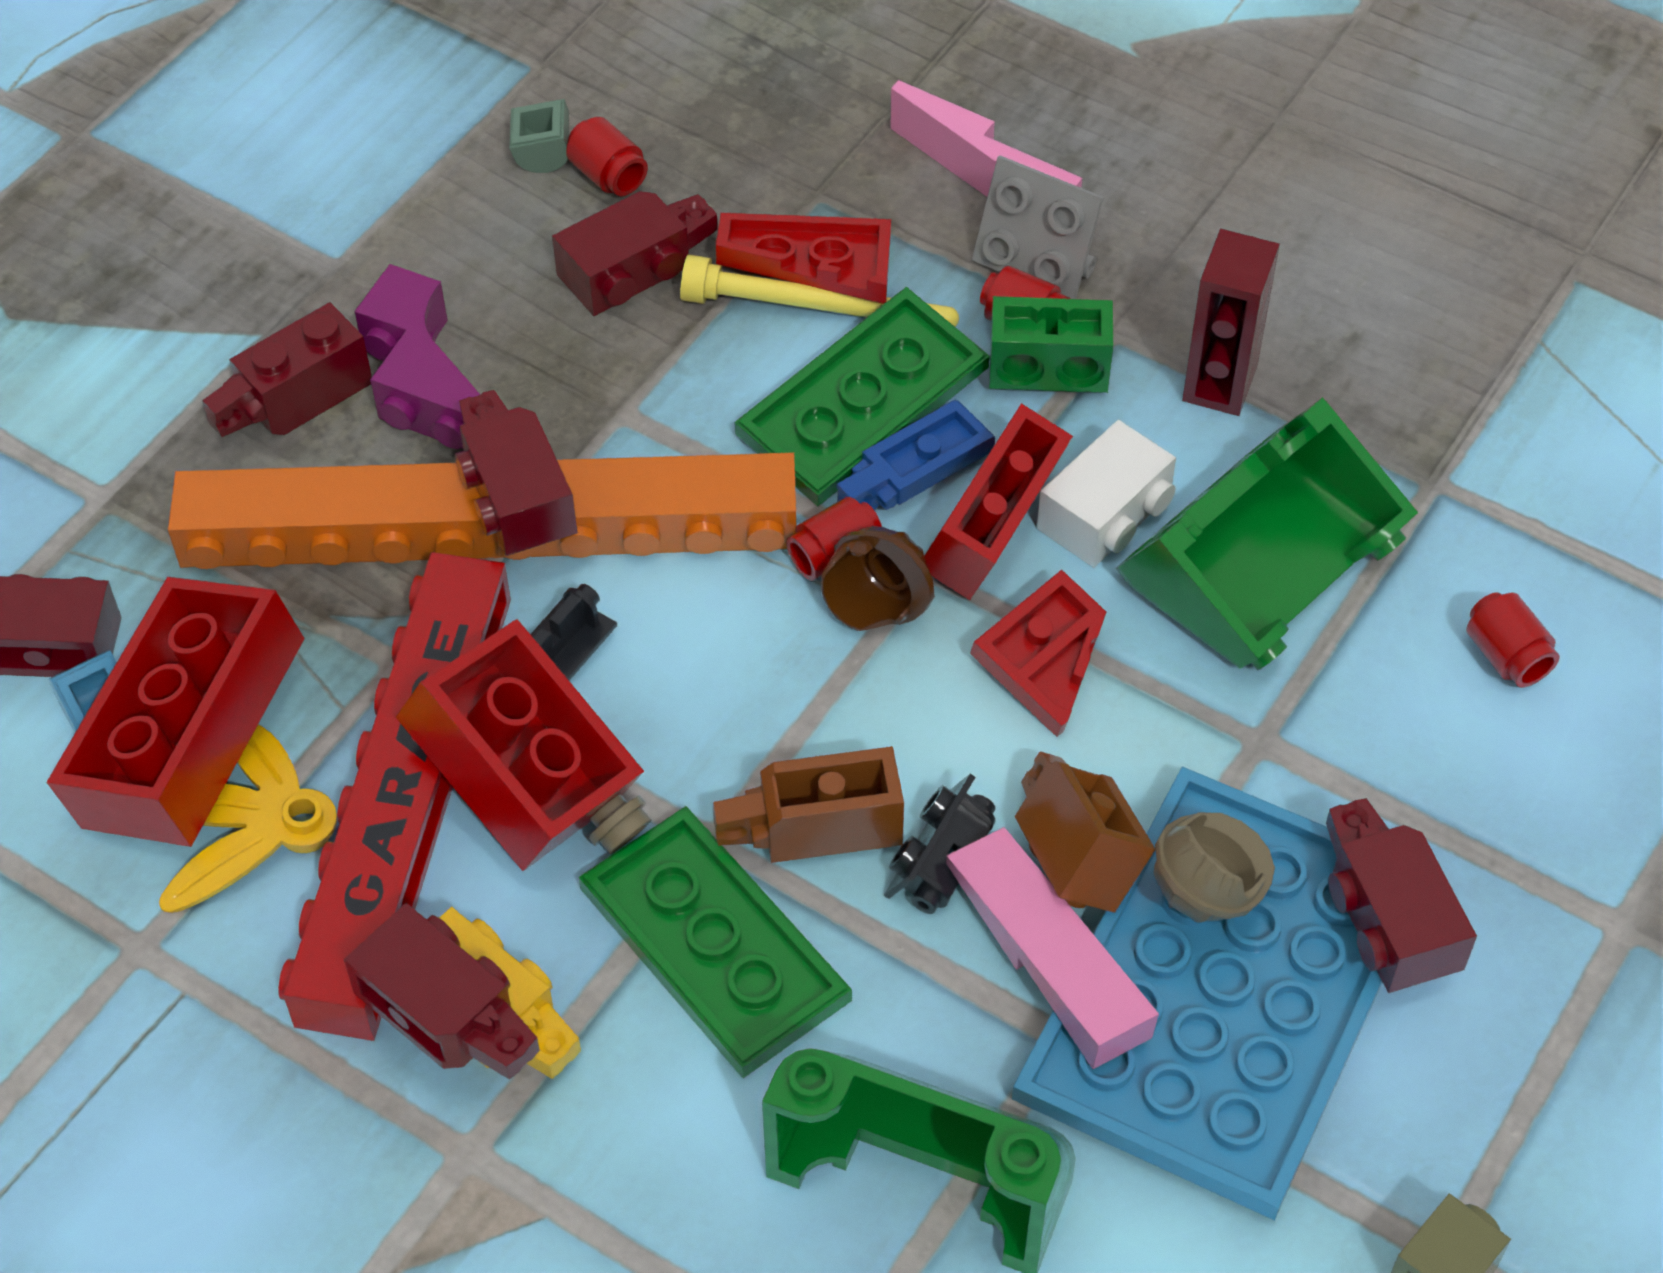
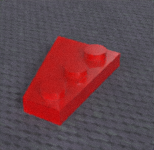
[716,213,891,304]

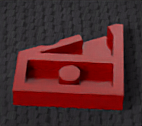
[970,569,1107,737]

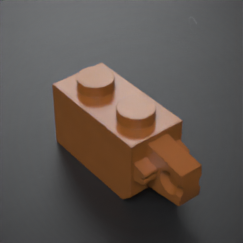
[713,746,904,863]
[1014,751,1155,913]

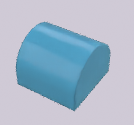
[48,650,117,732]

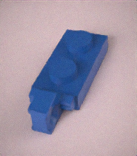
[836,399,995,511]

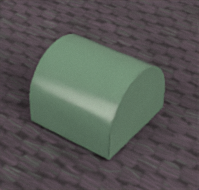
[509,99,569,173]

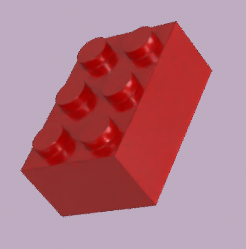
[396,619,644,871]

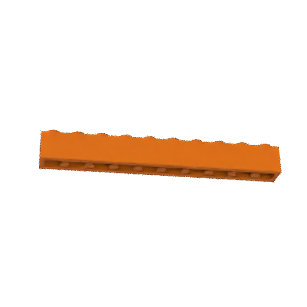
[168,453,797,569]

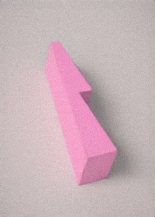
[890,80,1082,197]
[946,827,1159,1069]

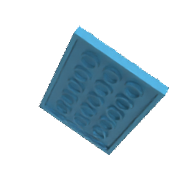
[1012,766,1383,1221]

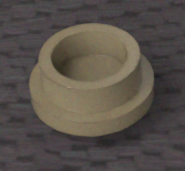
[588,794,652,855]

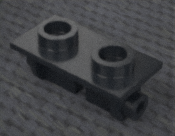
[531,584,617,681]
[884,773,996,914]

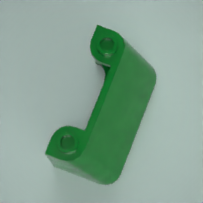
[1116,397,1418,670]
[762,1048,1076,1273]

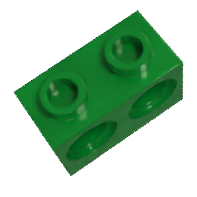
[989,296,1113,393]

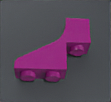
[354,264,480,449]

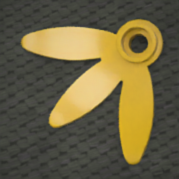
[159,724,337,913]

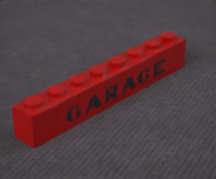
[278,552,511,1041]

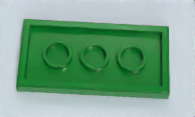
[734,287,990,507]
[578,806,852,1078]

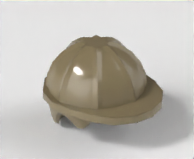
[1154,812,1275,923]

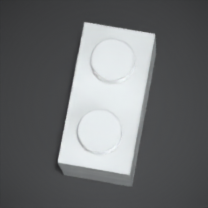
[1037,419,1176,568]

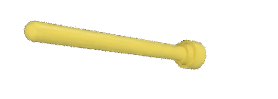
[680,254,959,327]

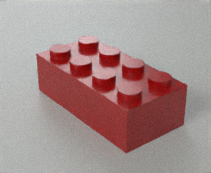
[46,577,305,847]

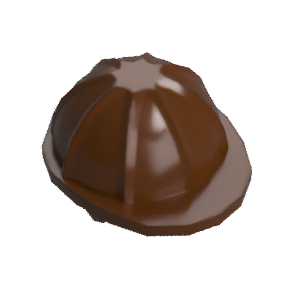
[821,526,935,631]

